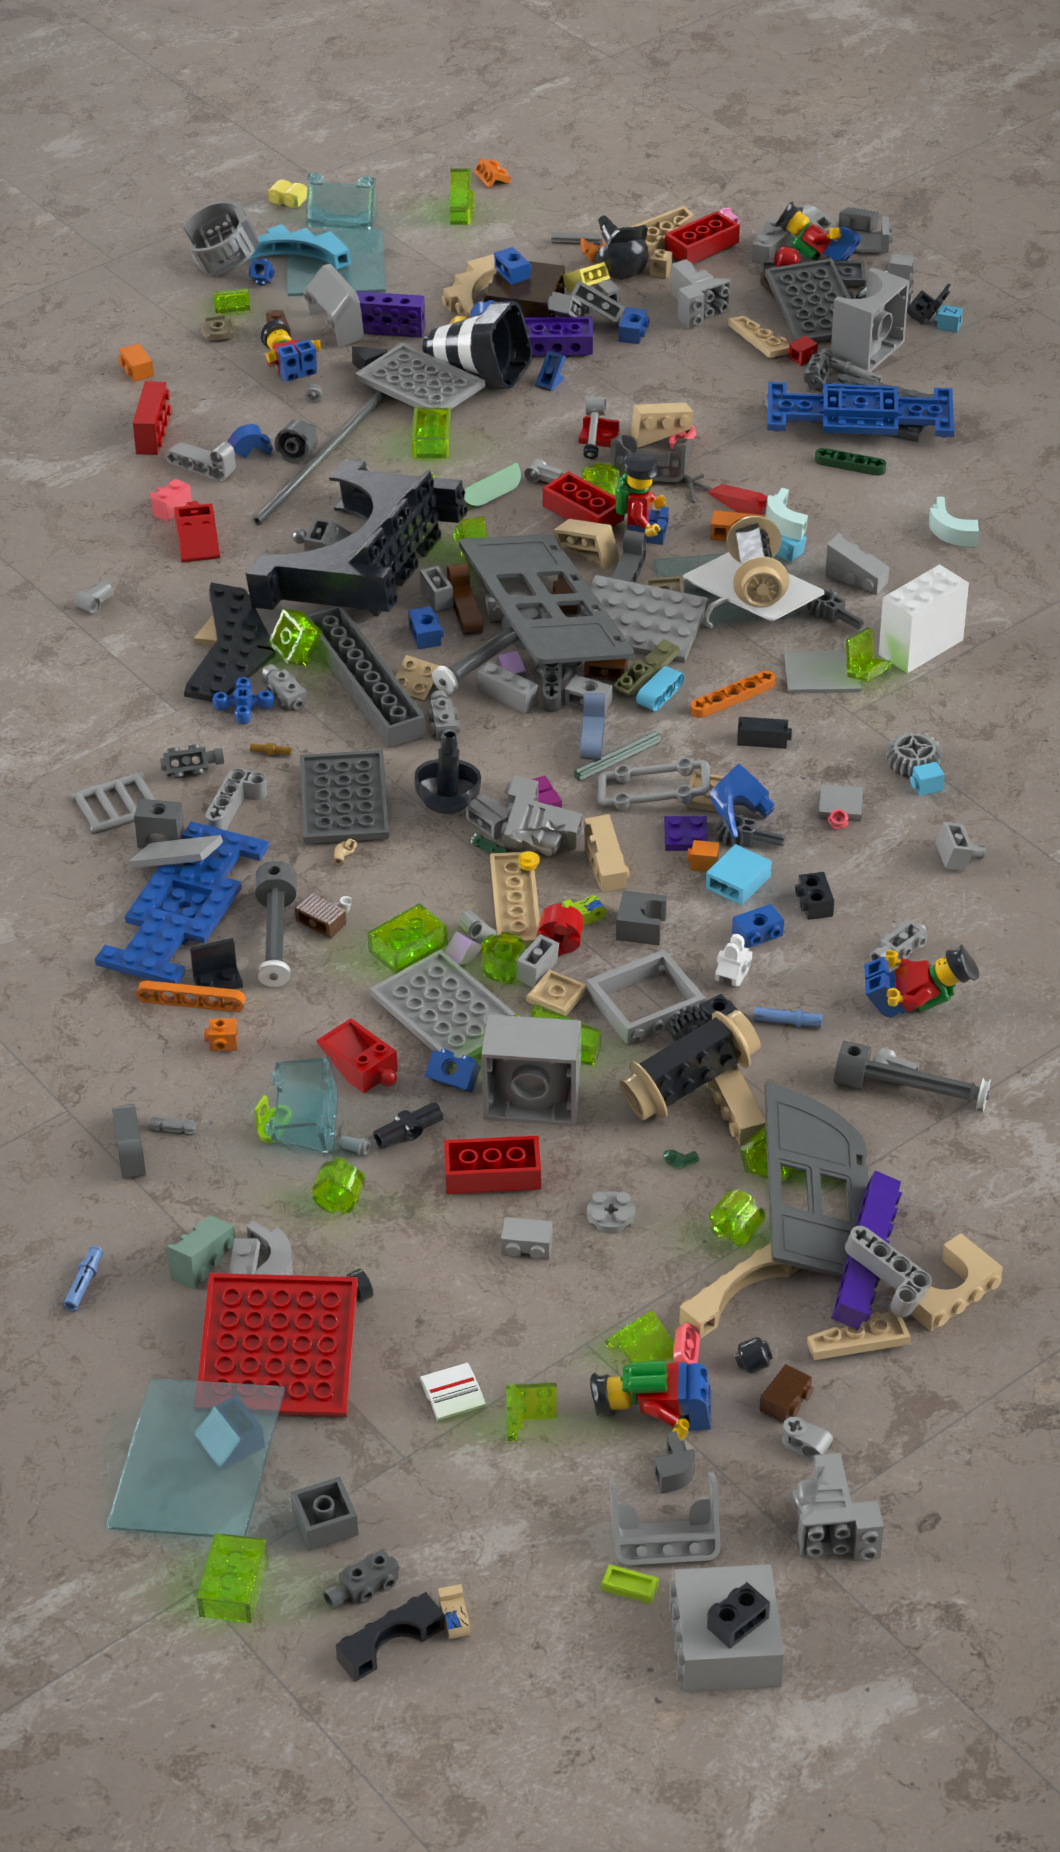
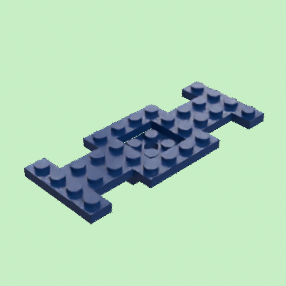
[767,382,954,438]
[95,821,269,984]

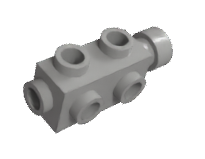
[262,664,307,711]
[427,690,460,740]
[870,920,927,961]

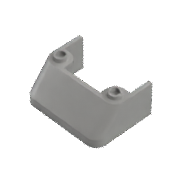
[304,264,364,348]
[609,1472,721,1565]

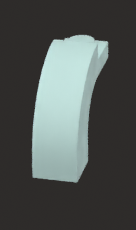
[765,488,808,541]
[929,497,979,547]

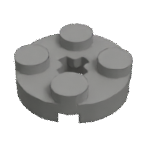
[587,1191,635,1234]

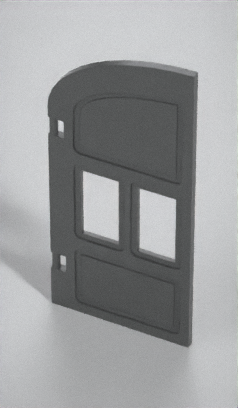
[764,1082,869,1278]

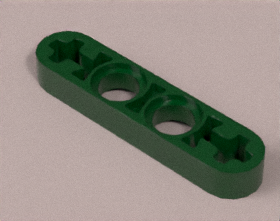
[815,448,886,476]

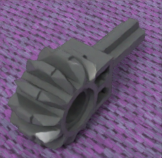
[807,588,864,630]
[715,813,785,848]

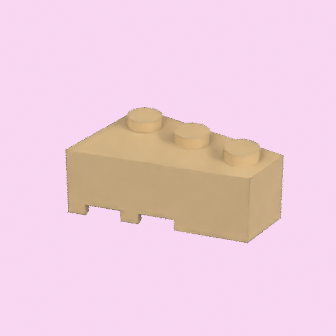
[630,403,693,448]
[554,519,620,570]
[584,814,630,892]

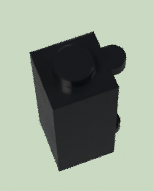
[737,717,792,749]

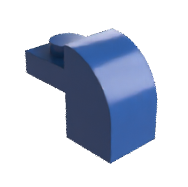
[227,424,273,458]

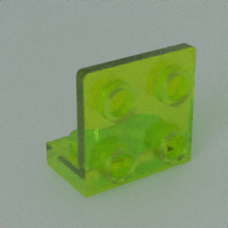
[604,1310,674,1363]
[506,1382,557,1441]

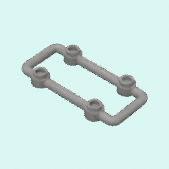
[597,757,710,811]

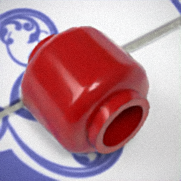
[773,247,800,267]

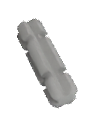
[150,1116,196,1134]

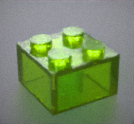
[268,609,322,666]

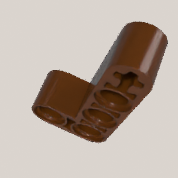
[447,563,483,634]

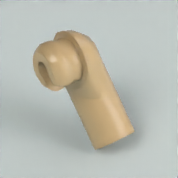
[333,839,357,866]

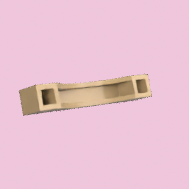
[679,1242,800,1339]

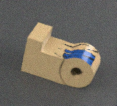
[438,1584,470,1639]

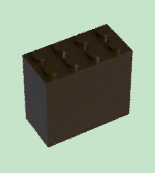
[483,261,565,318]

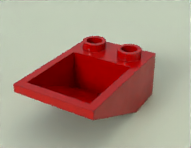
[174,500,220,562]
[317,1018,398,1093]

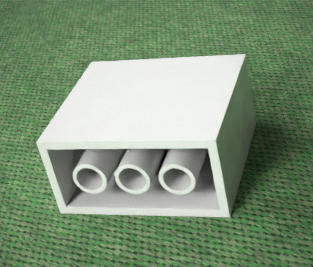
[879,564,969,673]

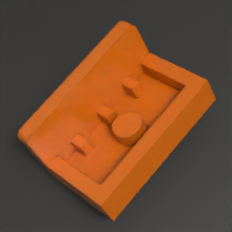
[474,158,511,188]

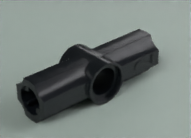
[373,1102,443,1149]

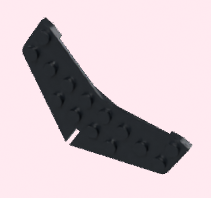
[184,582,276,702]

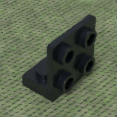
[190,938,243,989]

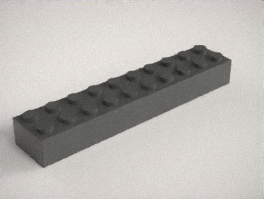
[304,606,426,748]

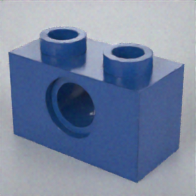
[494,247,531,284]
[618,307,650,344]
[408,606,444,650]
[732,904,784,948]
[424,1049,481,1093]

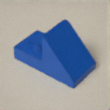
[535,351,566,390]

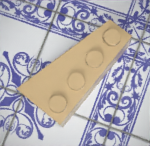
[631,206,694,262]

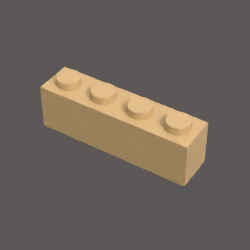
[706,1064,766,1145]

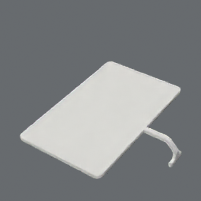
[683,552,824,628]

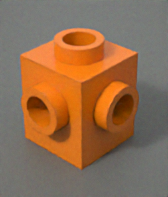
[204,1018,238,1051]

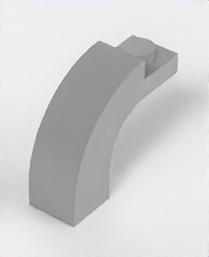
[246,1221,293,1275]

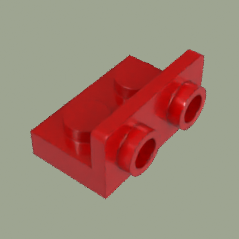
[578,416,620,448]

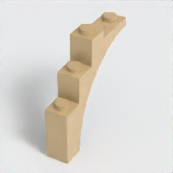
[442,254,497,319]

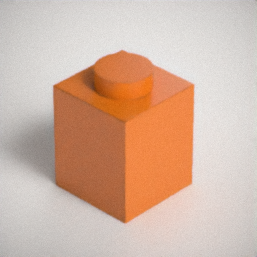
[687,840,719,872]

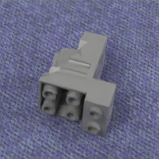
[671,259,731,329]
[501,775,582,857]
[792,1453,884,1561]

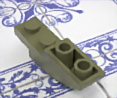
[612,639,680,696]

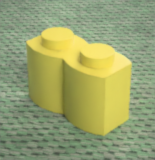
[268,180,308,208]

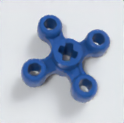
[213,677,274,725]

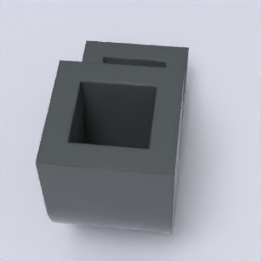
[654,1431,695,1494]

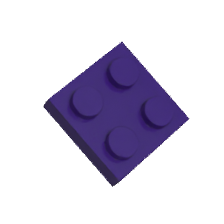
[664,816,708,851]

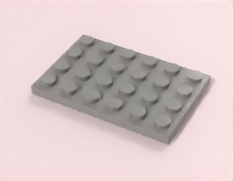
[355,343,485,418]
[578,575,709,662]
[370,949,518,1069]

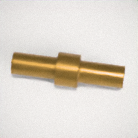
[250,743,292,756]

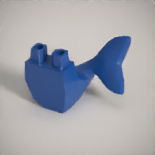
[709,764,775,838]

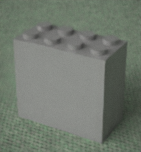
[669,1564,784,1692]

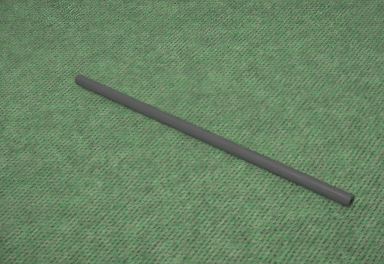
[253,391,387,525]

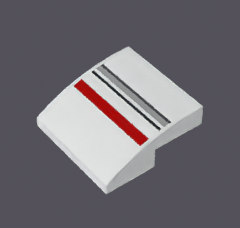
[420,1363,486,1421]

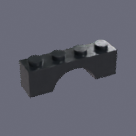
[336,1592,445,1682]

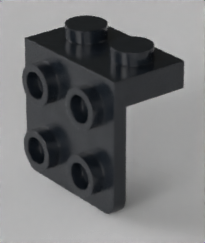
[907,283,951,324]

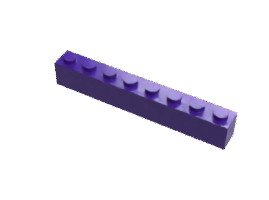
[831,1171,902,1330]

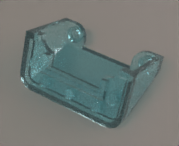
[306,173,377,231]
[266,1057,338,1153]

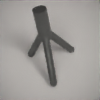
[682,474,712,503]

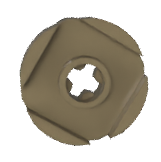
[200,315,236,342]

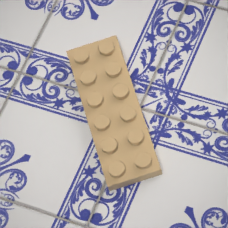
[490,851,540,948]

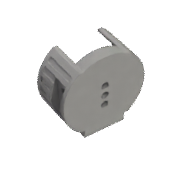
[183,200,260,276]

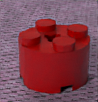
[536,904,584,957]

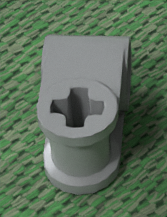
[781,1417,833,1461]

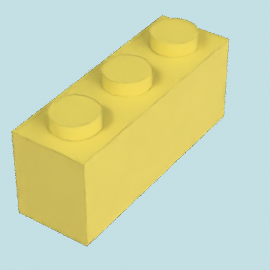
[562,262,610,292]

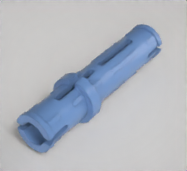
[754,1006,823,1028]
[63,1246,104,1312]

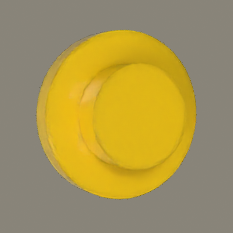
[518,851,540,871]

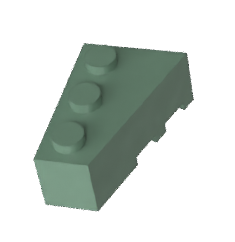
[167,1215,236,1290]

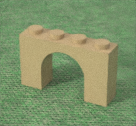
[889,1233,1003,1331]

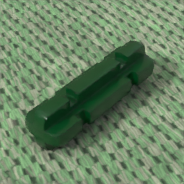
[471,833,508,854]

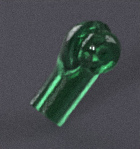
[663,1149,699,1169]

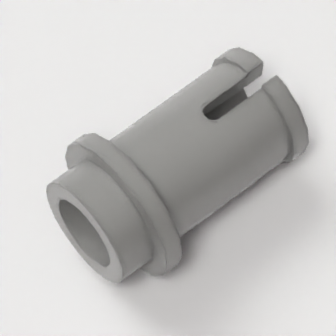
[339,1135,371,1156]

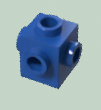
[249,259,275,285]

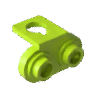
[254,1095,292,1144]

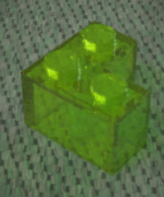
[453,516,488,561]

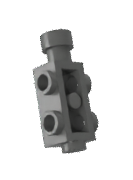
[803,349,833,389]
[160,744,224,778]
[322,1549,399,1610]

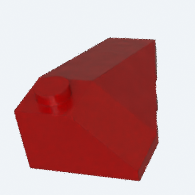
[708,484,768,515]

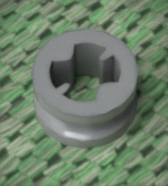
[305,384,323,403]

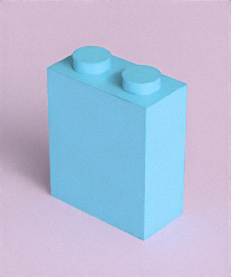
[706,844,772,905]

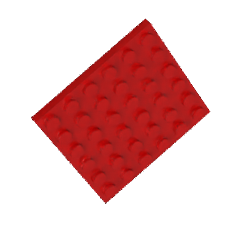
[195,1273,358,1417]

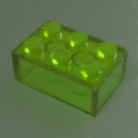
[411,407,452,459]
[368,903,448,974]
[197,1533,268,1623]

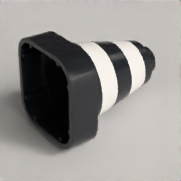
[422,301,532,389]

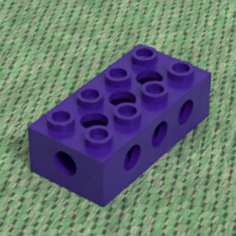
[356,291,426,338]
[524,317,593,356]

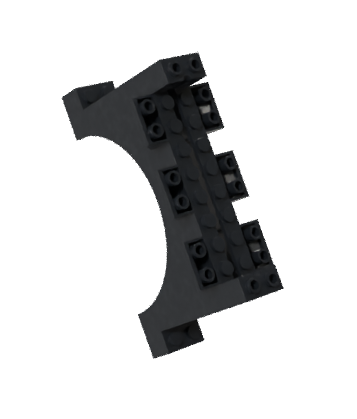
[245,459,468,617]

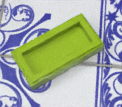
[601,1564,660,1604]

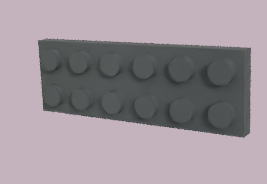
[760,260,866,287]

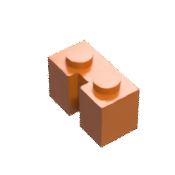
[118,343,154,382]

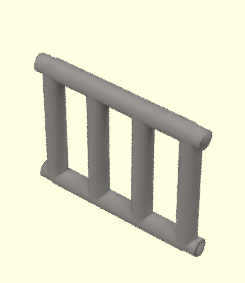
[70,772,155,834]

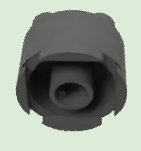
[274,420,318,464]

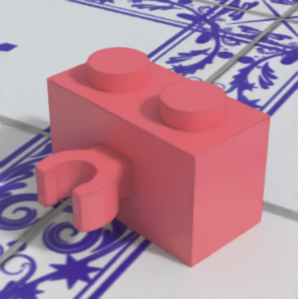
[150,479,191,522]

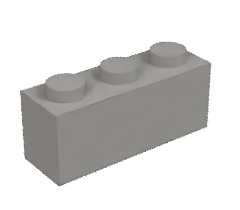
[571,280,626,324]
[548,292,587,317]
[477,662,538,714]

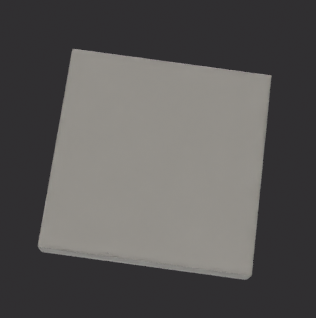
[819,784,864,820]

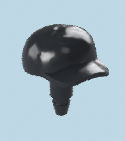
[595,215,649,280]
[414,731,481,814]

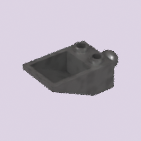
[292,518,353,552]

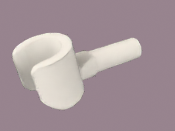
[334,896,352,913]

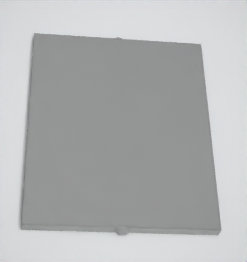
[784,651,861,693]

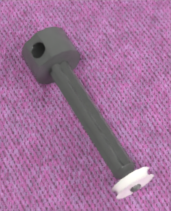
[432,607,543,695]
[255,861,297,988]
[834,1041,991,1112]

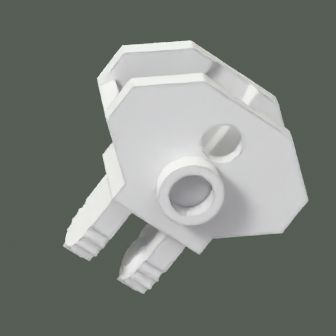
[715,934,752,986]

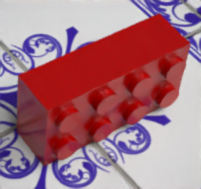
[665,211,740,264]
[133,381,172,455]
[542,471,625,528]
[444,1135,541,1194]

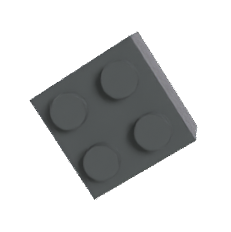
[291,1477,359,1551]

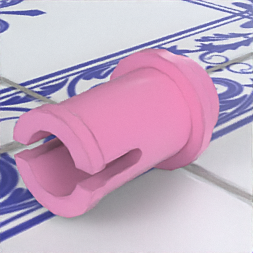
[720,208,740,224]

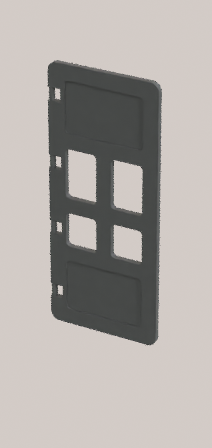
[459,534,634,664]

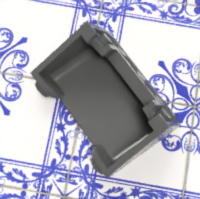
[610,434,693,482]

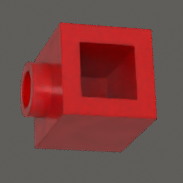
[789,336,818,366]

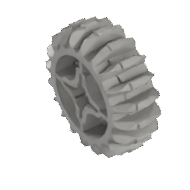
[886,731,943,778]

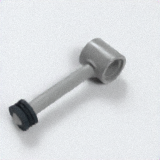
[583,397,606,459]

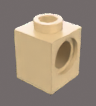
[650,249,672,279]

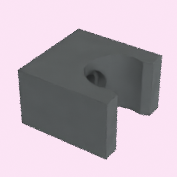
[134,799,185,849]
[616,891,667,945]

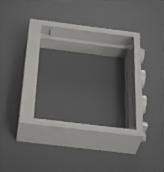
[587,949,706,1046]

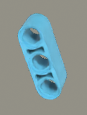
[636,666,685,712]

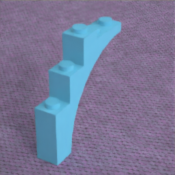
[247,224,351,270]

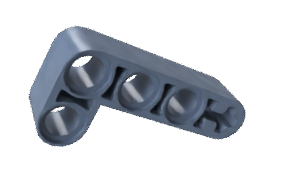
[580,693,605,760]

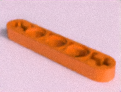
[691,671,776,718]
[136,981,246,1012]

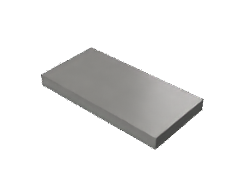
[129,835,223,868]

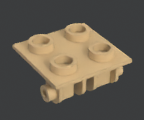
[395,655,439,701]

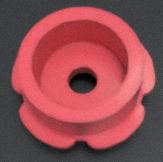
[828,809,849,829]

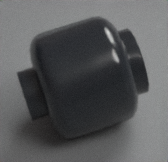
[734,1337,773,1374]

